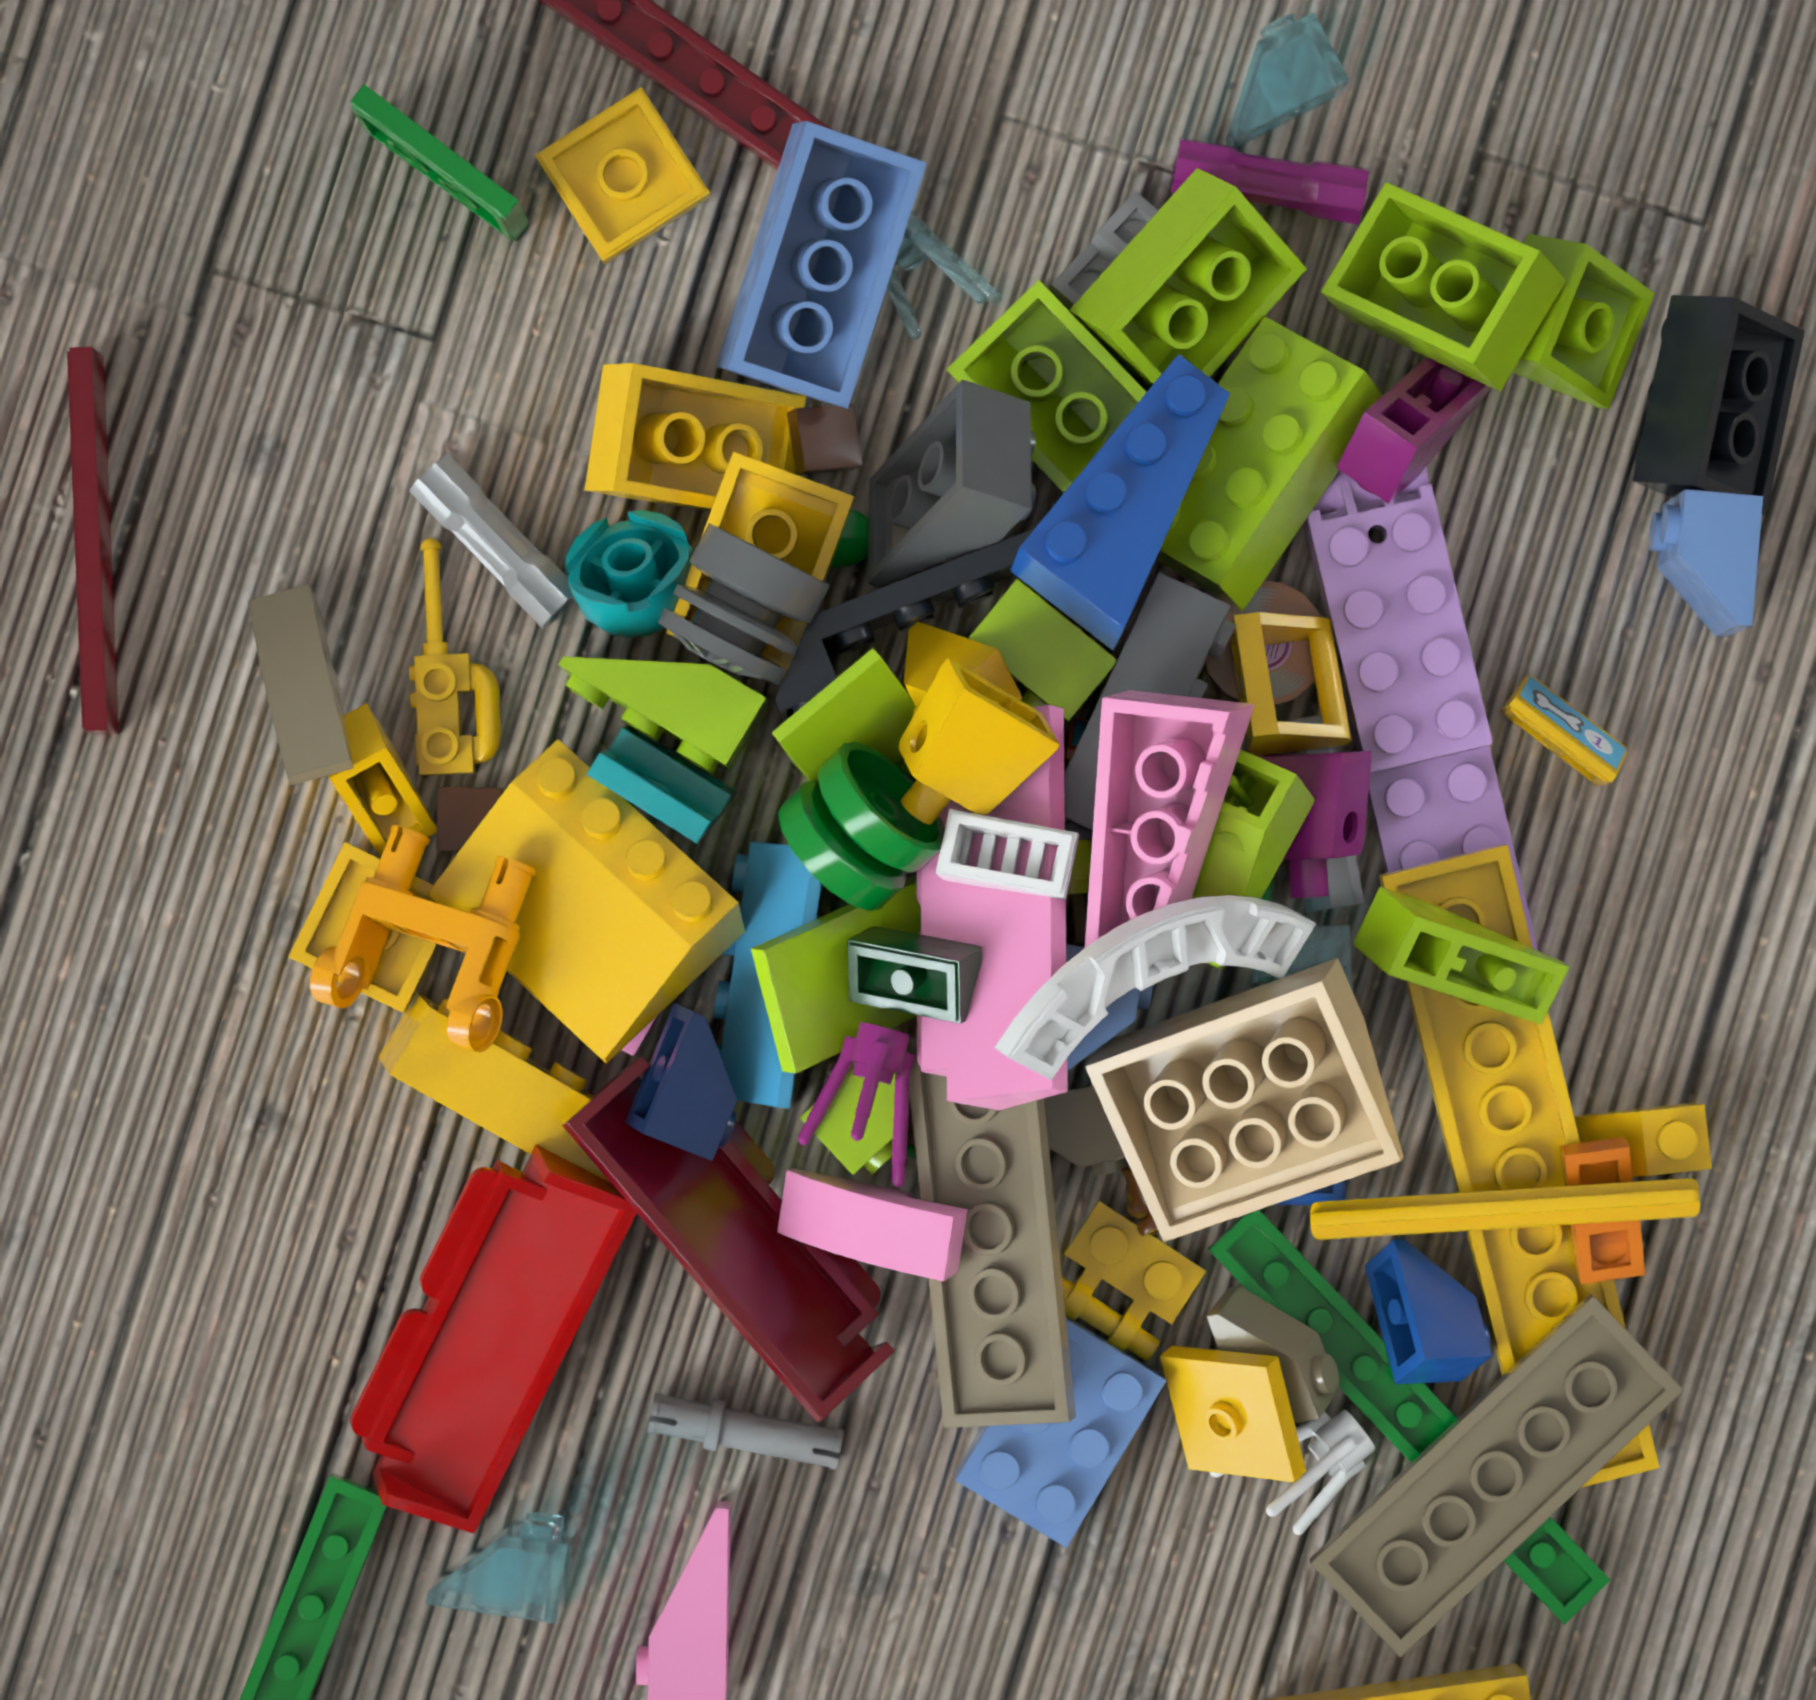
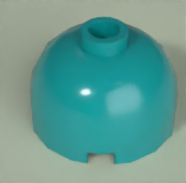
[565,510,693,638]

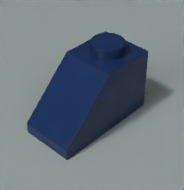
[624,1003,737,1161]

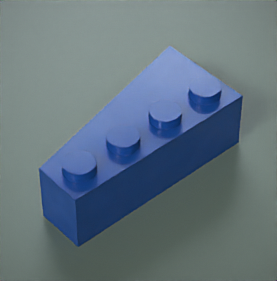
[1011,354,1230,651]

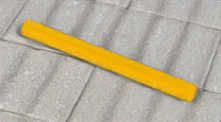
[1310,1178,1701,1240]

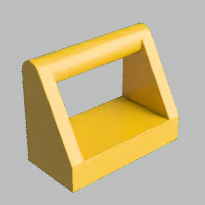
[1230,612,1351,756]

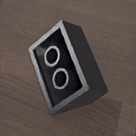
[1632,295,1805,516]

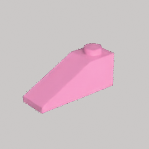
[636,1501,731,1700]

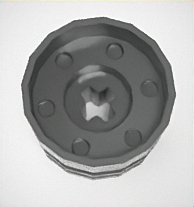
[658,523,830,685]

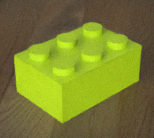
[1069,168,1307,392]
[1321,182,1566,392]

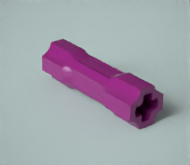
[1171,137,1369,225]

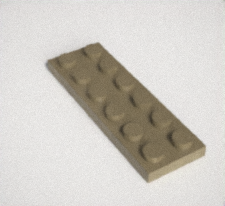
[906,1036,1076,1428]
[1309,1293,1684,1658]

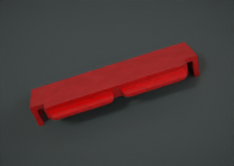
[350,1145,637,1534]

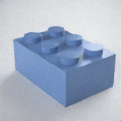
[954,1317,1167,1548]

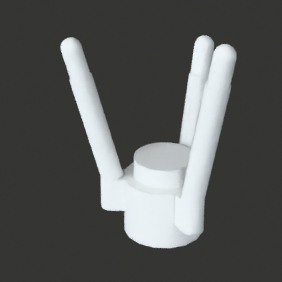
[1210,1409,1376,1535]

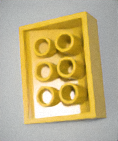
[427,739,745,1064]

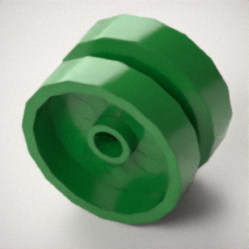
[778,742,945,911]

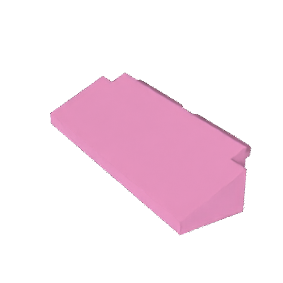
[917,705,1068,1110]

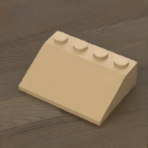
[1085,958,1403,1242]

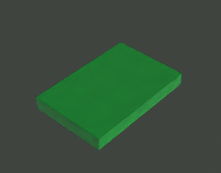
[350,84,530,242]

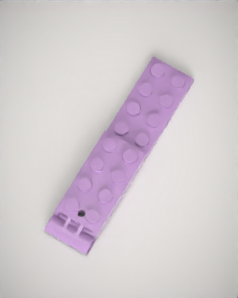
[1303,467,1538,951]

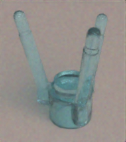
[887,210,1002,340]

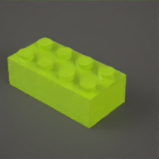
[1156,316,1383,611]

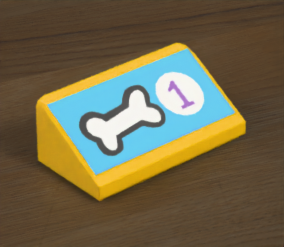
[1501,675,1627,786]

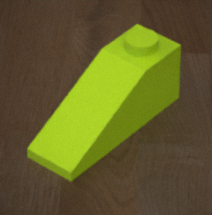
[1352,886,1570,1025]

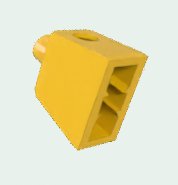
[898,658,1060,825]

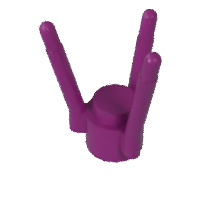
[797,1022,916,1187]

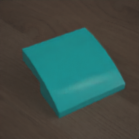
[586,725,738,844]

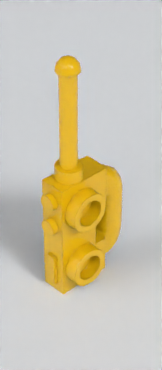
[409,537,502,776]

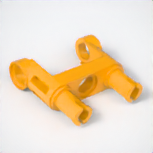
[310,825,537,1052]

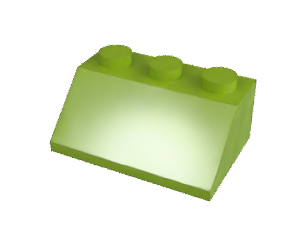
[946,280,1147,493]

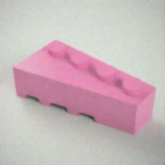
[1085,690,1255,948]

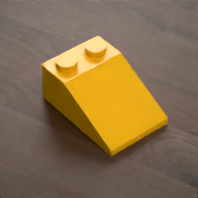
[584,363,806,511]
[666,452,855,678]

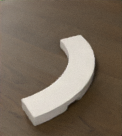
[994,895,1316,1080]

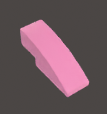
[777,1168,968,1281]

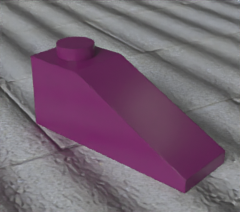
[1336,357,1491,504]

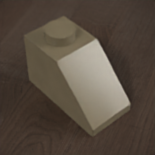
[1044,1084,1130,1176]
[1206,1286,1340,1423]

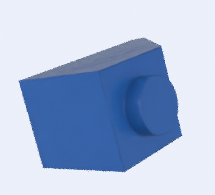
[1364,1239,1492,1384]

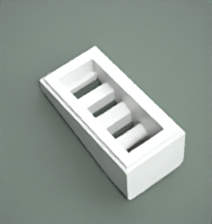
[936,809,1079,900]

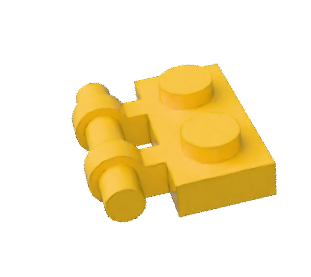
[1062,1200,1206,1362]

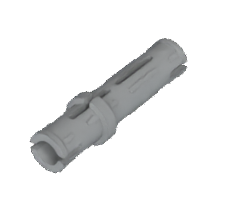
[647,1392,844,1470]

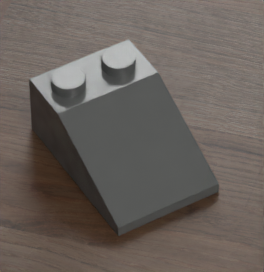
[868,379,1036,588]

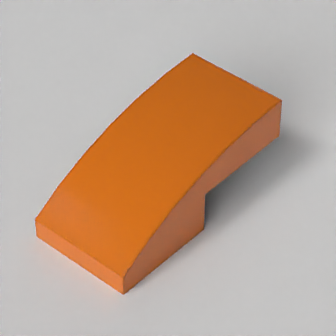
[1561,1137,1645,1284]

